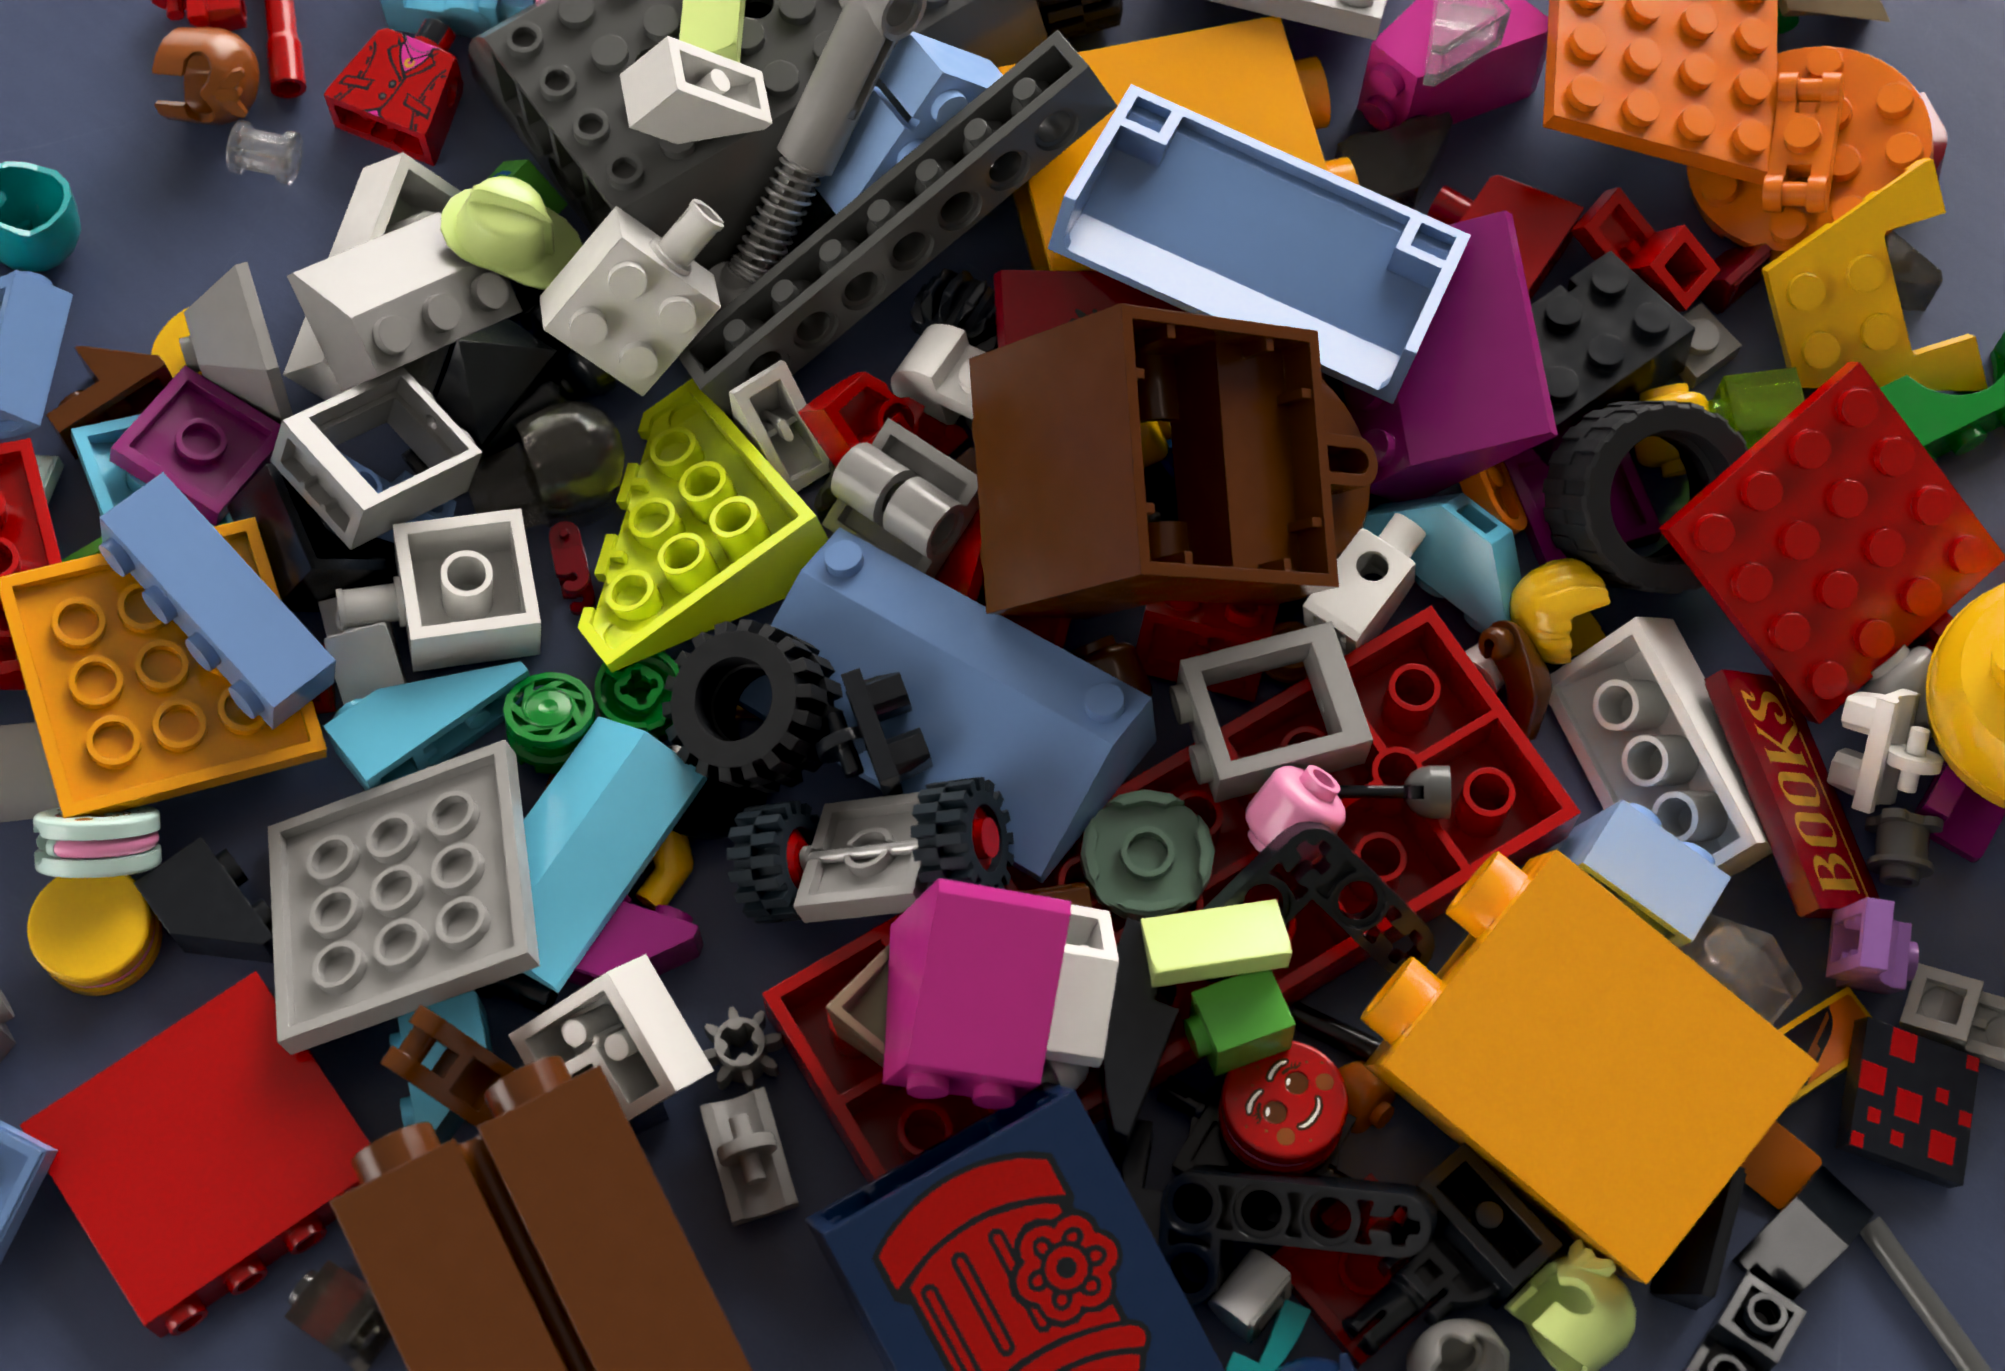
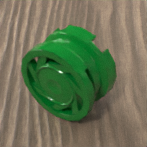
[595,651,680,742]
[503,672,595,774]

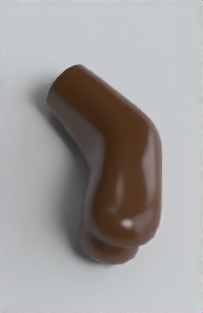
[1478,620,1552,741]

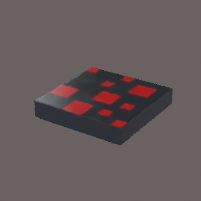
[1835,1017,1980,1188]

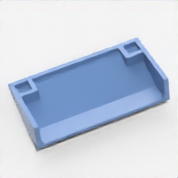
[1048,84,1471,404]
[737,527,1157,884]

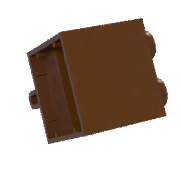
[969,303,1378,619]

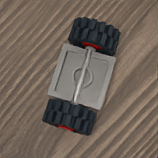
[727,777,1014,924]

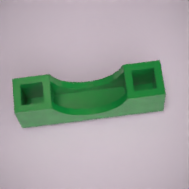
[1880,332,2005,463]

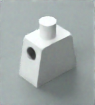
[1302,513,1426,655]

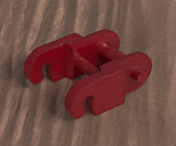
[549,521,596,616]

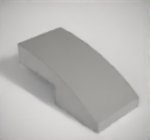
[1899,963,2005,1071]

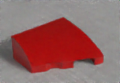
[798,371,968,468]

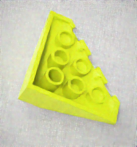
[577,379,828,673]

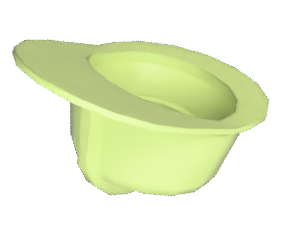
[440,176,583,290]

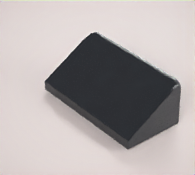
[1650,1167,1747,1310]

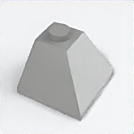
[179,262,293,424]

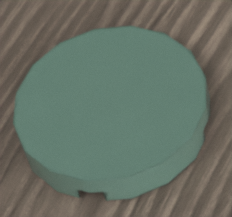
[1080,789,1214,922]

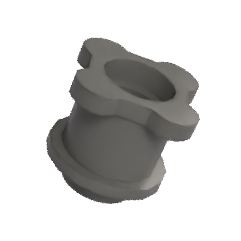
[1865,808,1944,888]

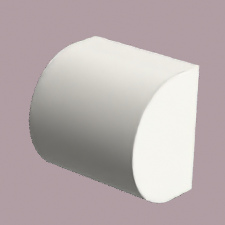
[1207,1248,1291,1344]

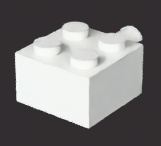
[540,199,724,397]
[335,508,541,672]

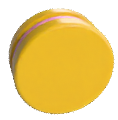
[27,875,162,996]

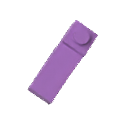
[1826,897,1919,995]

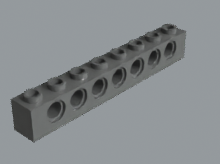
[678,30,1117,419]

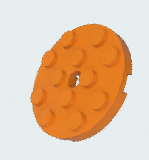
[1686,46,1934,261]

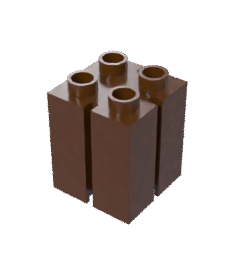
[329,1056,752,1371]

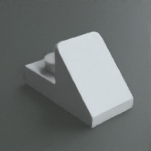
[318,597,407,705]

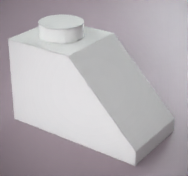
[620,36,773,144]

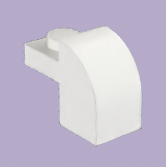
[890,324,986,425]

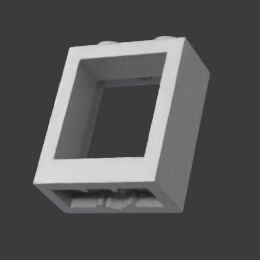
[270,366,482,550]
[1169,621,1373,803]

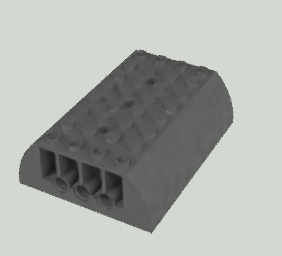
[468,0,1048,271]

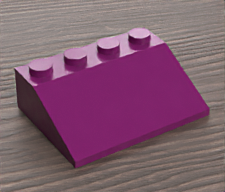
[1342,210,1558,502]

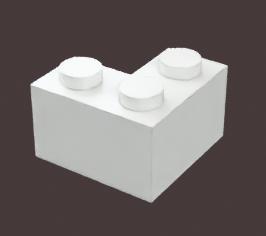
[508,954,714,1121]

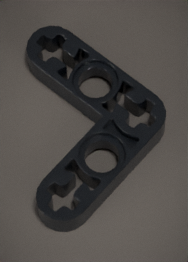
[1202,821,1435,982]

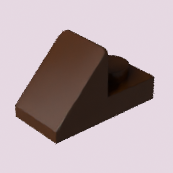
[46,346,173,460]

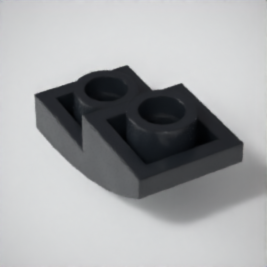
[1683,1272,1807,1371]

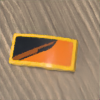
[1778,987,1872,1109]

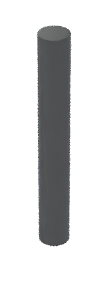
[1859,1216,1992,1371]

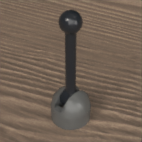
[1338,766,1451,819]

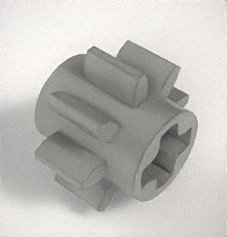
[703,1006,783,1092]

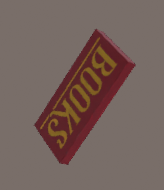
[1704,669,1880,918]

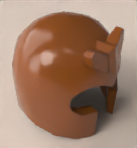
[152,27,260,125]

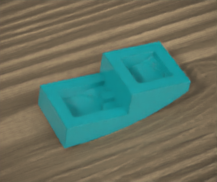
[1225,1299,1311,1371]

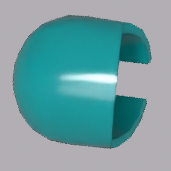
[0,161,81,272]

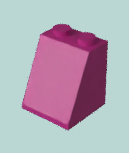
[1357,0,1548,143]
[883,878,1071,1109]

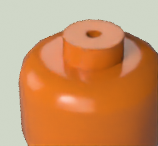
[1338,1060,1396,1134]

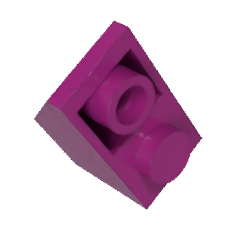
[567,895,704,987]

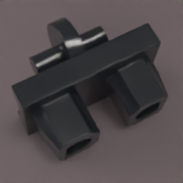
[815,668,933,796]

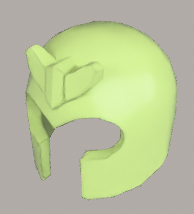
[1504,1239,1636,1371]

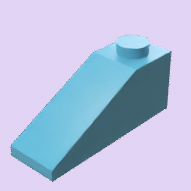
[323,661,530,791]

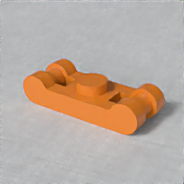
[1762,72,1844,213]

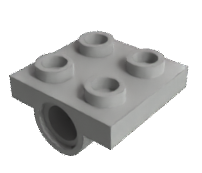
[821,418,979,578]

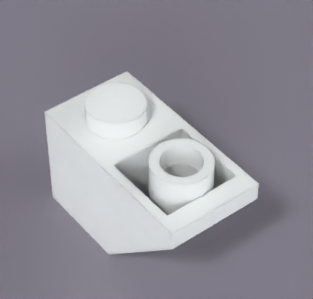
[1045,905,1119,1068]

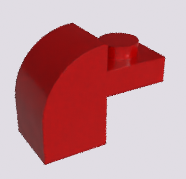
[1570,187,1721,312]

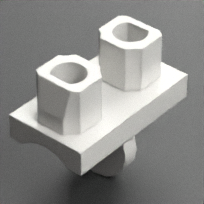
[1827,688,1944,814]

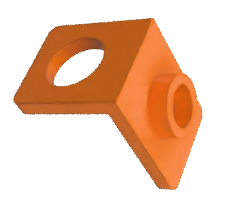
[1740,1121,1822,1209]

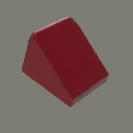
[1698,243,1772,314]

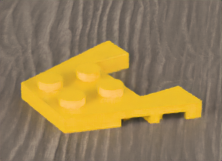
[1762,158,1988,391]

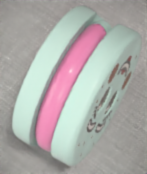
[33,805,162,878]

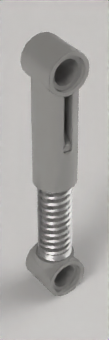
[709,0,927,317]

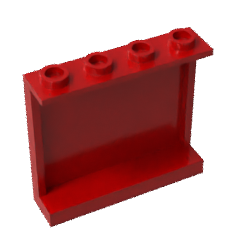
[19,971,371,1338]

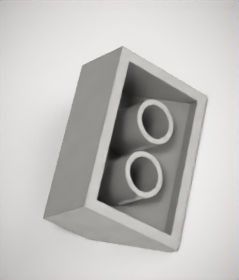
[287,212,522,392]

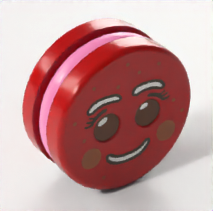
[1218,1041,1349,1174]

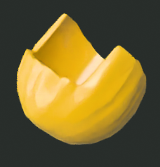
[1509,558,1611,664]

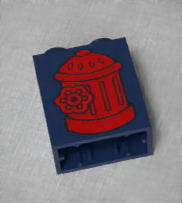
[804,1081,1225,1371]

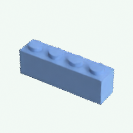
[99,472,336,730]

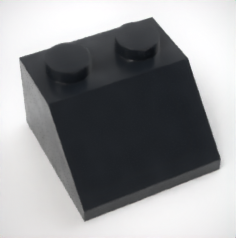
[227,463,398,612]

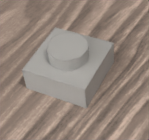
[1678,303,1742,389]

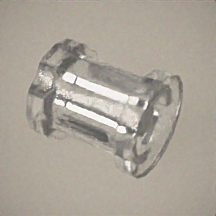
[226,120,303,185]

